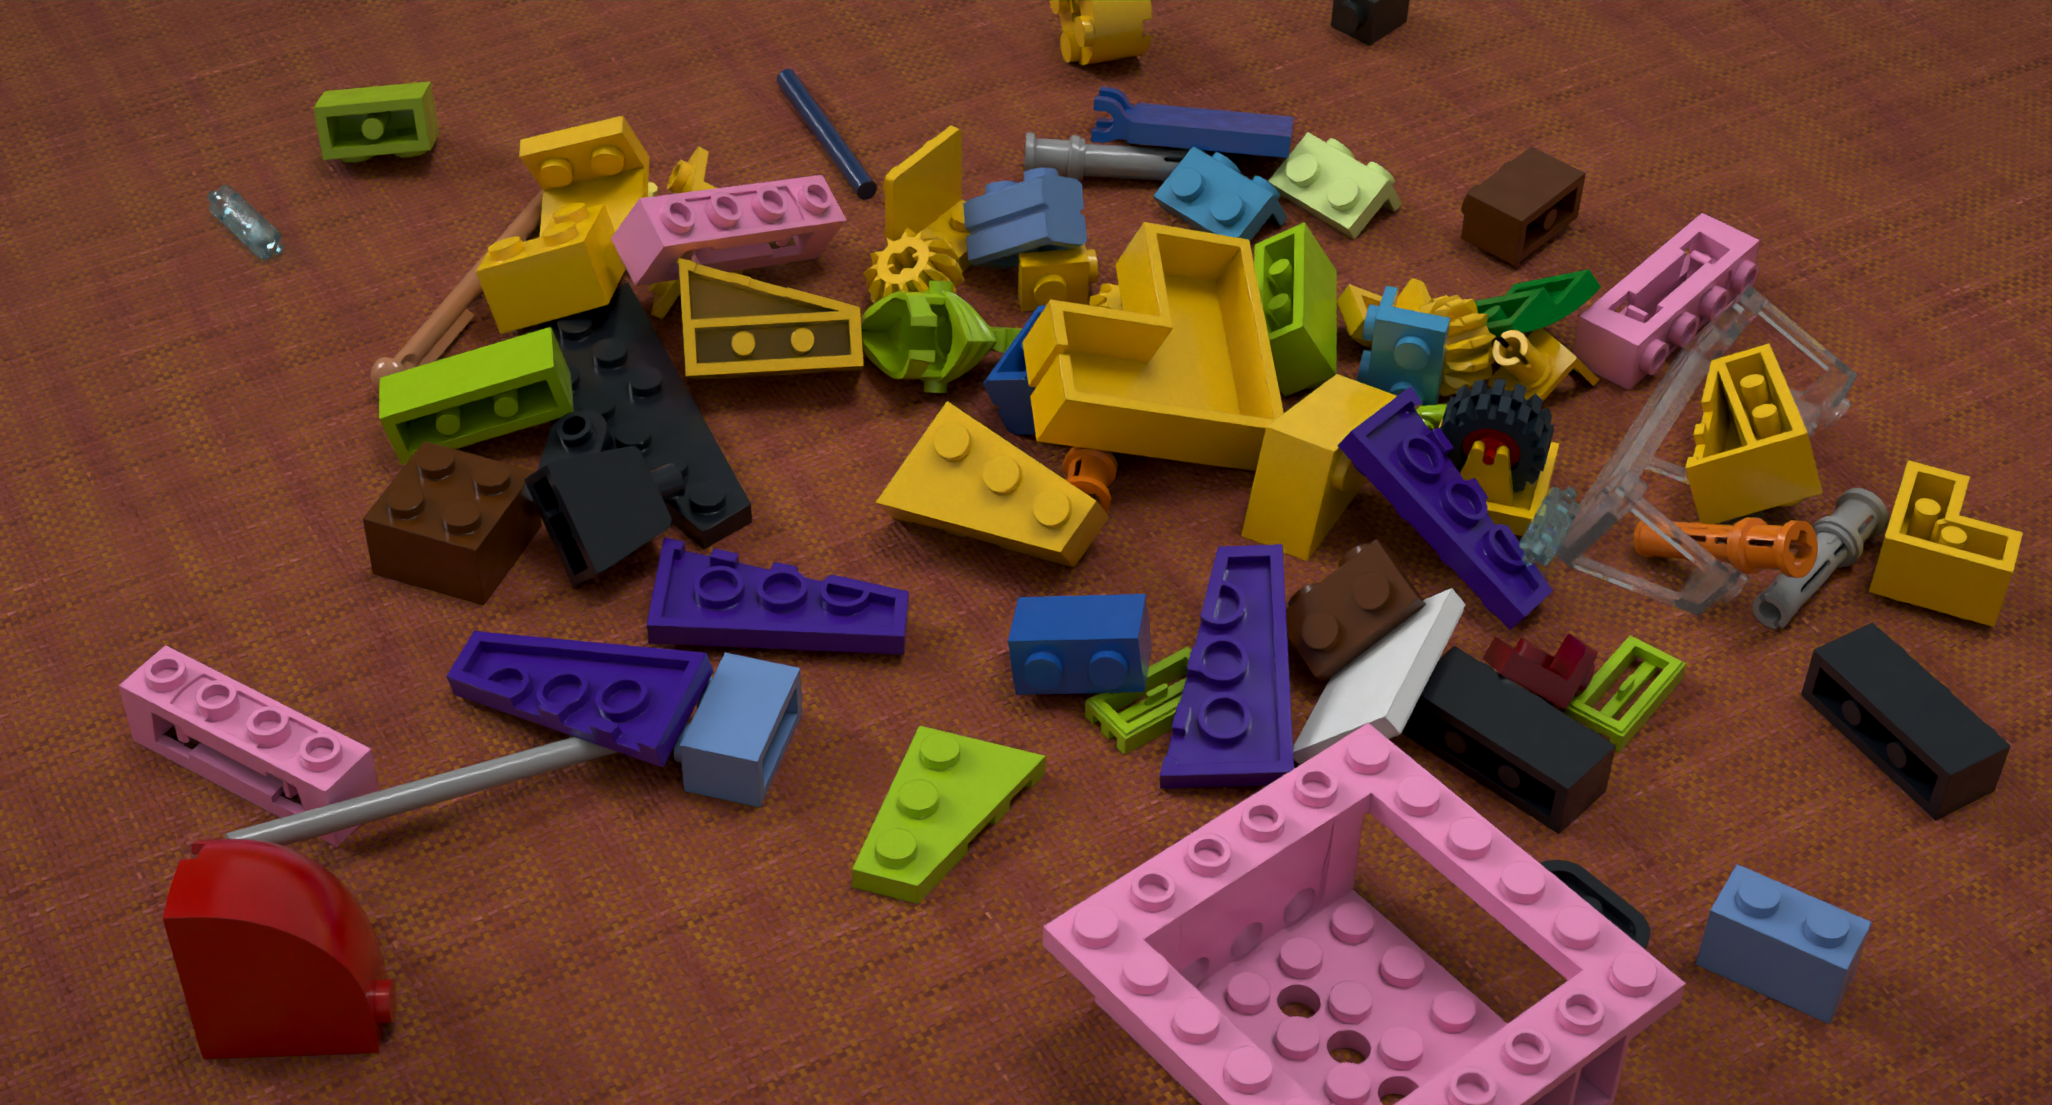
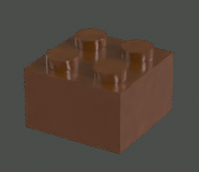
[363,441,542,605]

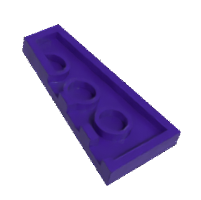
[1337,386,1553,630]
[647,537,909,654]
[1159,544,1294,789]
[446,631,713,768]

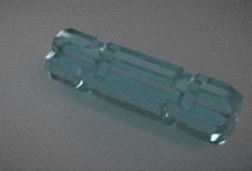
[207,185,284,260]
[1518,486,1580,566]

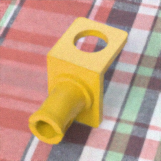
[1488,328,1599,402]

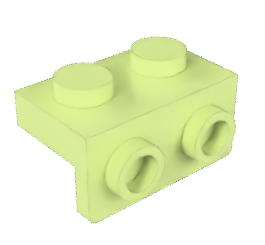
[1268,132,1402,240]

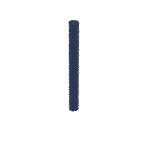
[776,69,877,200]

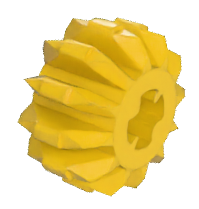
[864,228,965,303]
[1416,295,1496,397]

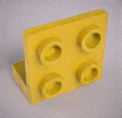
[519,116,650,237]
[883,125,972,272]

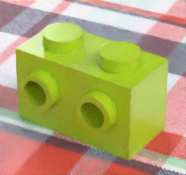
[313,81,439,162]

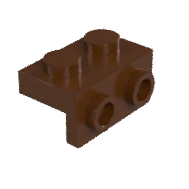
[1286,539,1426,682]

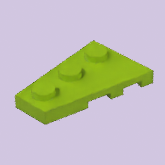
[852,725,1046,904]

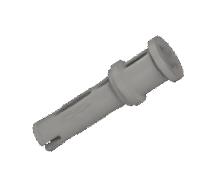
[1023,132,1187,181]
[1752,488,1890,629]

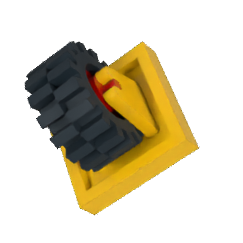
[1439,379,1560,539]

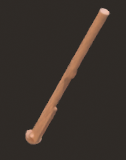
[370,189,543,393]

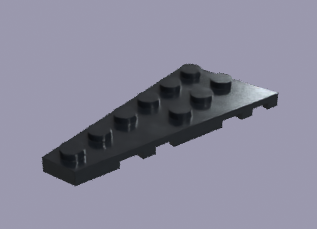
[524,282,752,549]

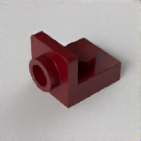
[1482,634,1598,710]

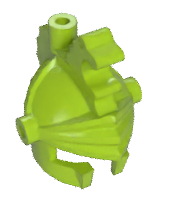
[861,280,1022,393]

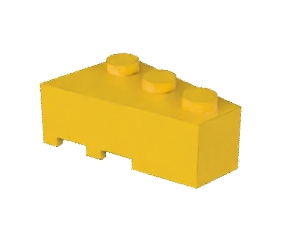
[678,258,864,380]
[1685,343,1823,524]
[1241,374,1397,561]
[875,401,1109,567]

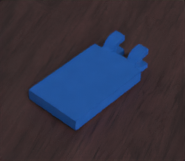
[1091,87,1294,158]

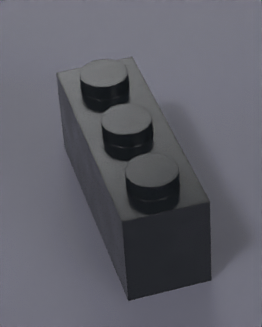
[1801,622,2011,821]
[1402,646,1616,834]

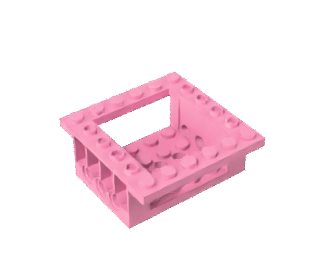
[1043,723,1686,1105]

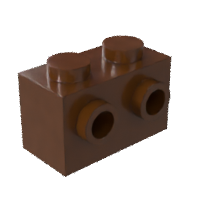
[1461,146,1586,266]

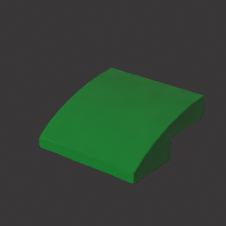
[1474,269,1601,338]

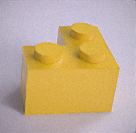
[475,203,626,334]
[1869,460,2023,627]

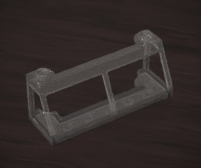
[1549,285,1858,616]

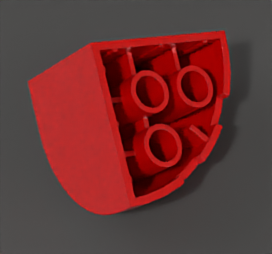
[162,839,396,1059]

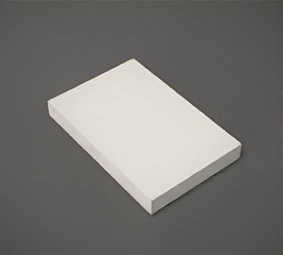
[1293,588,1466,765]

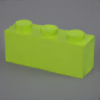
[1254,222,1337,397]
[379,327,574,465]

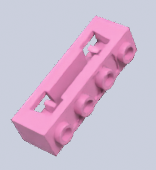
[611,175,847,286]
[1572,213,1760,390]
[118,645,379,847]

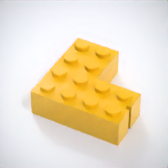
[1022,222,1284,471]

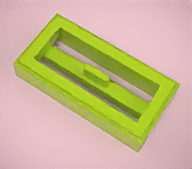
[1564,635,1687,753]
[1085,646,1192,755]

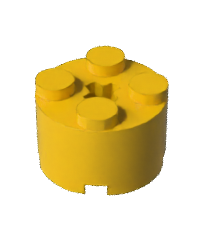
[1049,0,1152,65]

